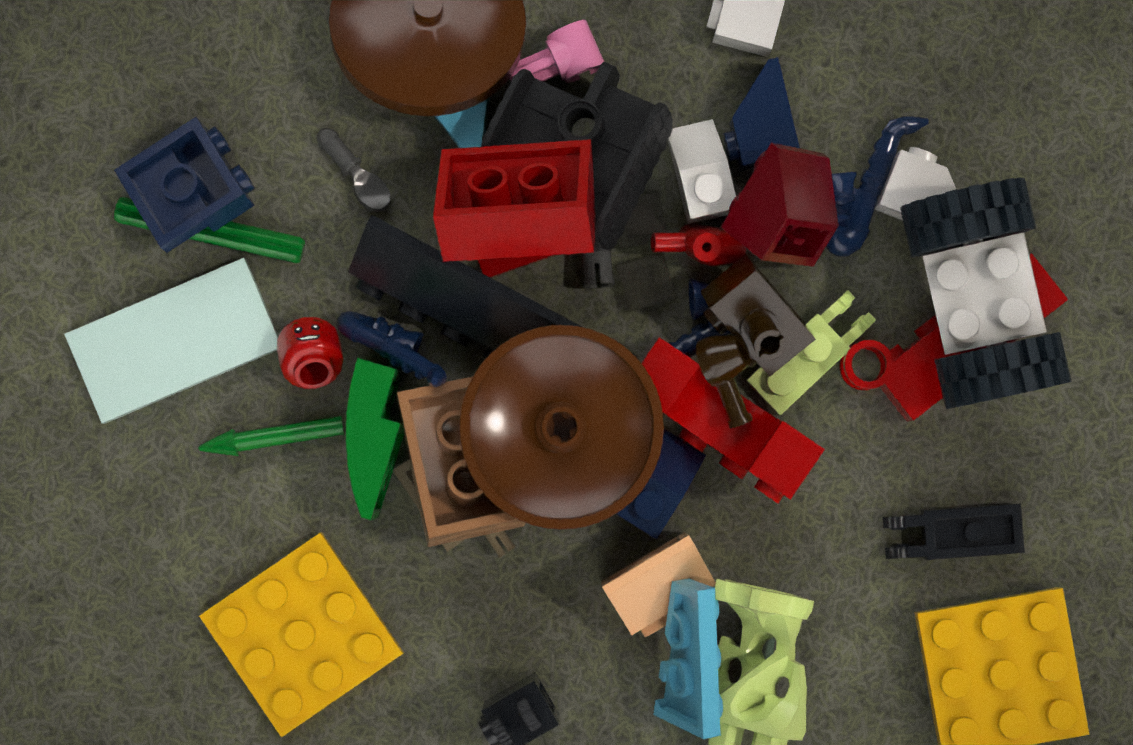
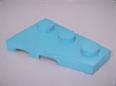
[653,578,723,739]

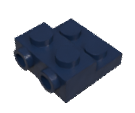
[114,117,255,253]

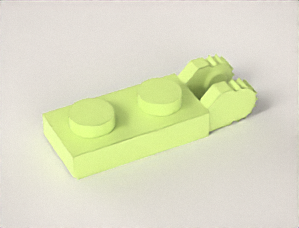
[746,290,876,416]

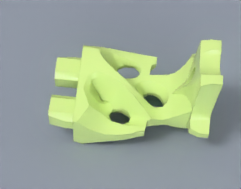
[708,579,814,745]

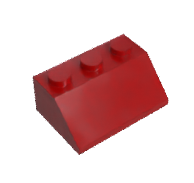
[433,139,596,262]

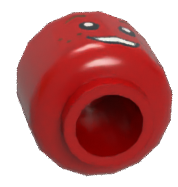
[277,317,344,389]

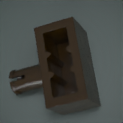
[700,254,816,376]

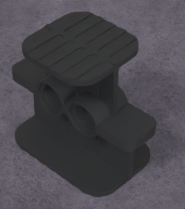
[481,62,673,251]

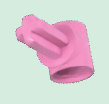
[509,20,604,83]

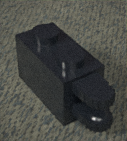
[478,672,560,745]

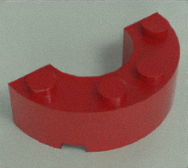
[641,337,825,504]

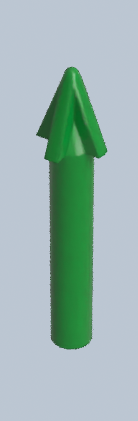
[198,416,345,456]

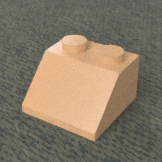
[601,532,716,637]

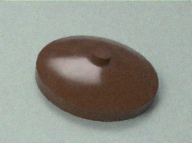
[329,0,526,116]
[459,325,664,530]

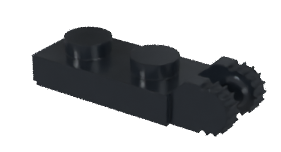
[883,503,1025,560]

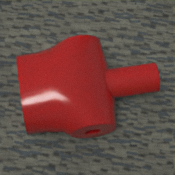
[651,224,746,266]

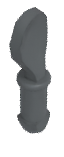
[317,128,391,212]

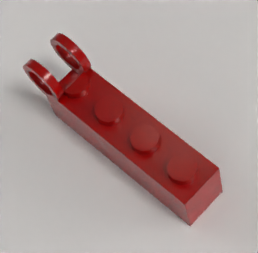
[839,253,1068,422]

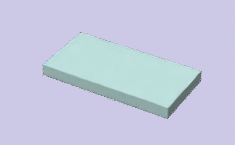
[64,258,278,424]

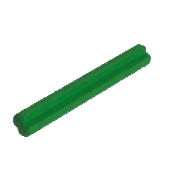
[114,197,305,263]

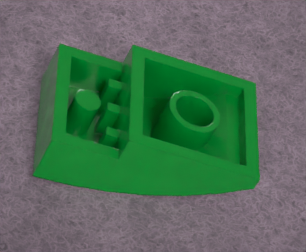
[346,358,404,520]

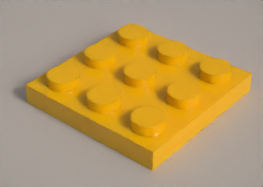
[199,532,404,738]
[914,587,1090,745]

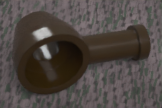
[696,335,753,429]

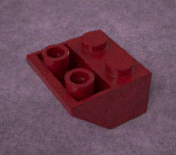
[721,143,839,267]

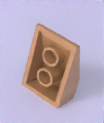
[397,376,526,547]

